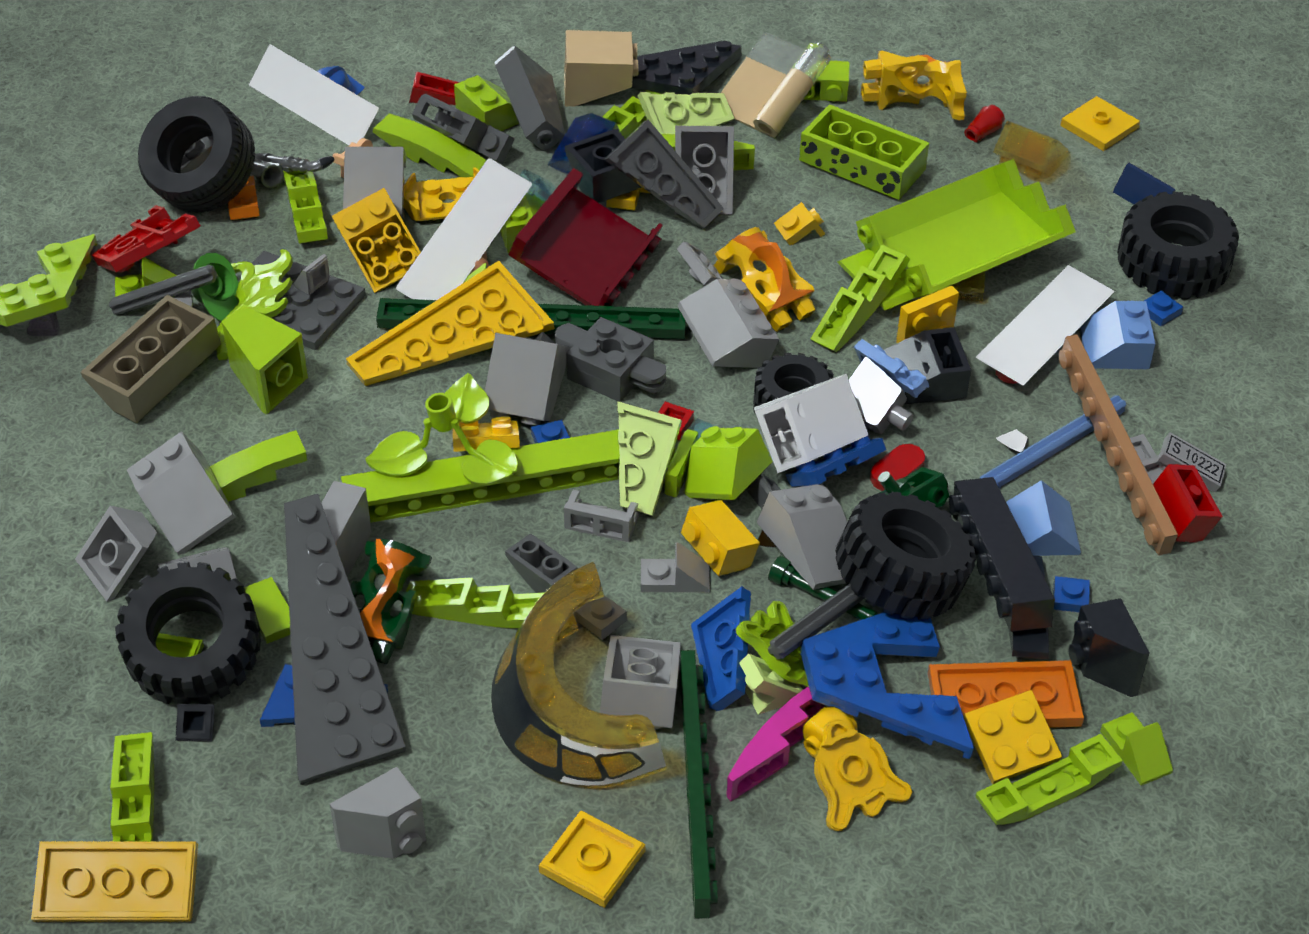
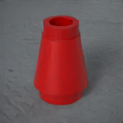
[964,105,1005,143]

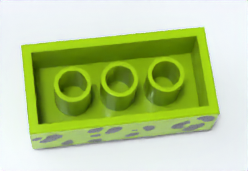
[799,104,929,200]

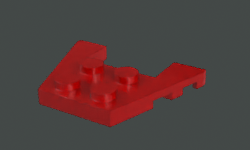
[91,205,201,272]

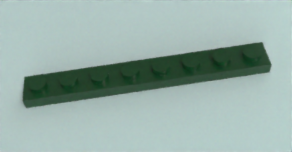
[680,650,718,919]

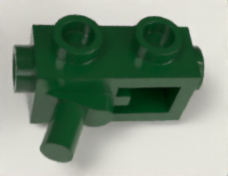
[878,467,949,507]

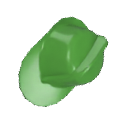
[191,253,239,321]

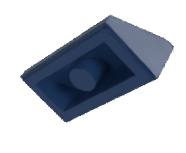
[1113,163,1176,205]

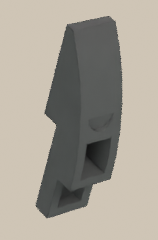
[505,533,627,640]

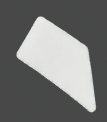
[996,429,1028,452]

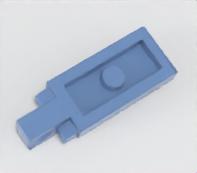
[854,339,929,398]

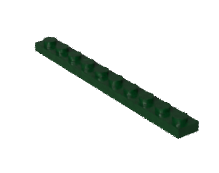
[376,298,686,339]

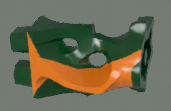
[350,539,432,664]

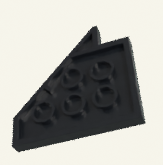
[632,41,742,94]

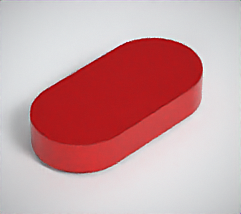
[870,444,925,491]

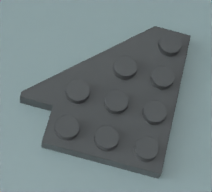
[252,251,366,350]

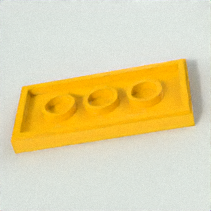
[31,841,198,922]

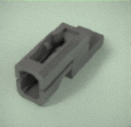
[412,94,515,164]

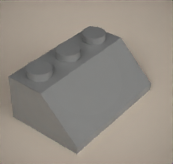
[677,279,779,368]

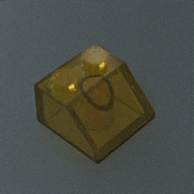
[993,121,1070,179]

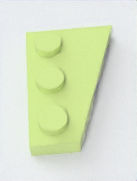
[617,401,682,516]

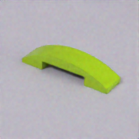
[975,733,1123,825]

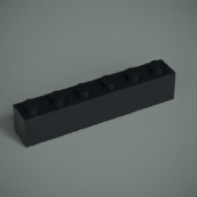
[949,477,1055,632]

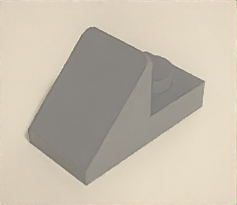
[641,542,710,593]

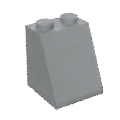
[485,333,571,426]

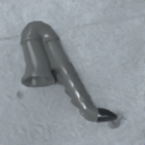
[251,153,335,188]

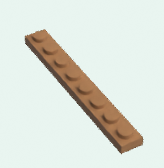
[1059,334,1178,555]

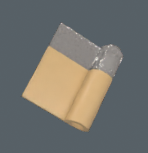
[721,32,831,138]

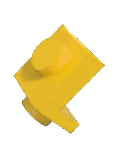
[774,202,825,245]

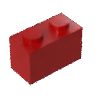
[1153,464,1223,542]

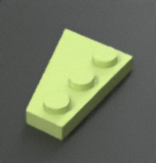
[637,92,735,134]

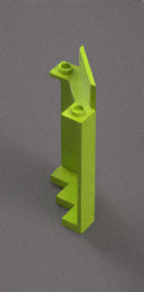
[837,159,1076,311]

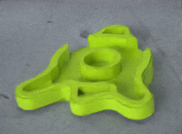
[736,601,809,687]

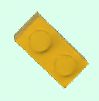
[681,500,760,576]

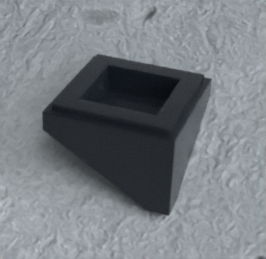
[175,704,215,741]

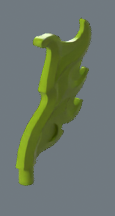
[216,249,293,360]

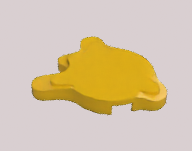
[814,719,912,831]

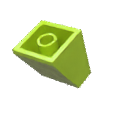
[222,305,308,414]

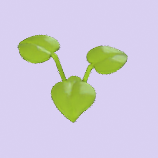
[365,373,518,486]

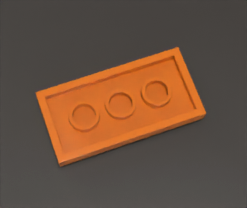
[928,660,1084,728]

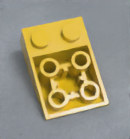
[332,188,421,293]

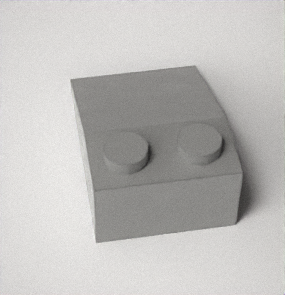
[675,125,734,214]
[127,431,236,555]
[757,483,847,590]
[599,635,681,729]

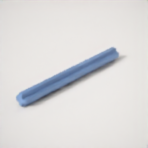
[980,395,1127,488]

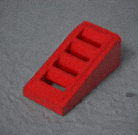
[409,72,460,105]

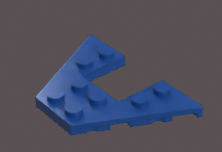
[800,612,974,759]

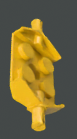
[403,167,479,221]

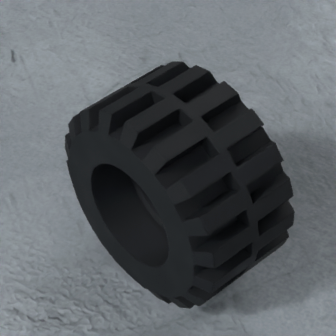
[753,353,834,419]

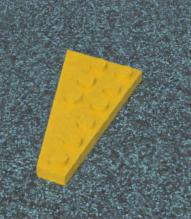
[346,261,555,386]

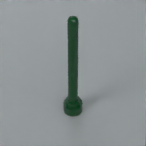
[768,555,879,620]

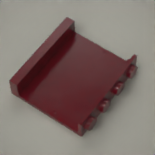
[508,168,663,306]

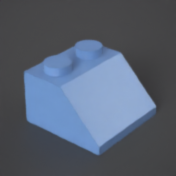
[1080,301,1156,369]

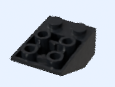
[860,327,971,405]

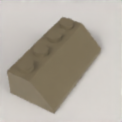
[80,295,221,423]

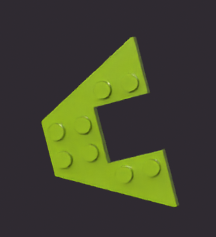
[0,234,98,327]

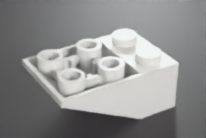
[754,374,868,473]

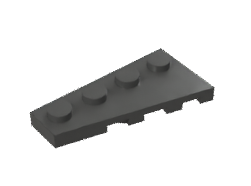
[604,119,724,229]

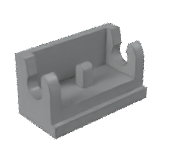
[564,489,639,543]

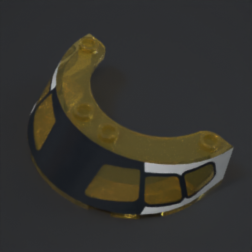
[491,562,667,789]

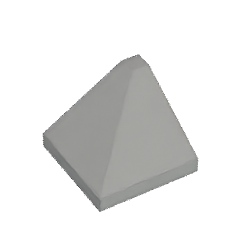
[294,254,330,295]

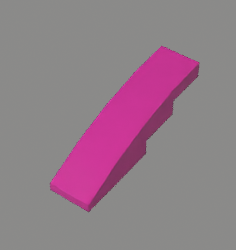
[726,686,825,801]

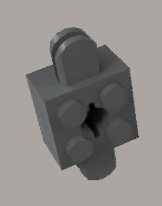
[555,317,666,402]

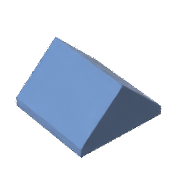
[1006,480,1081,556]

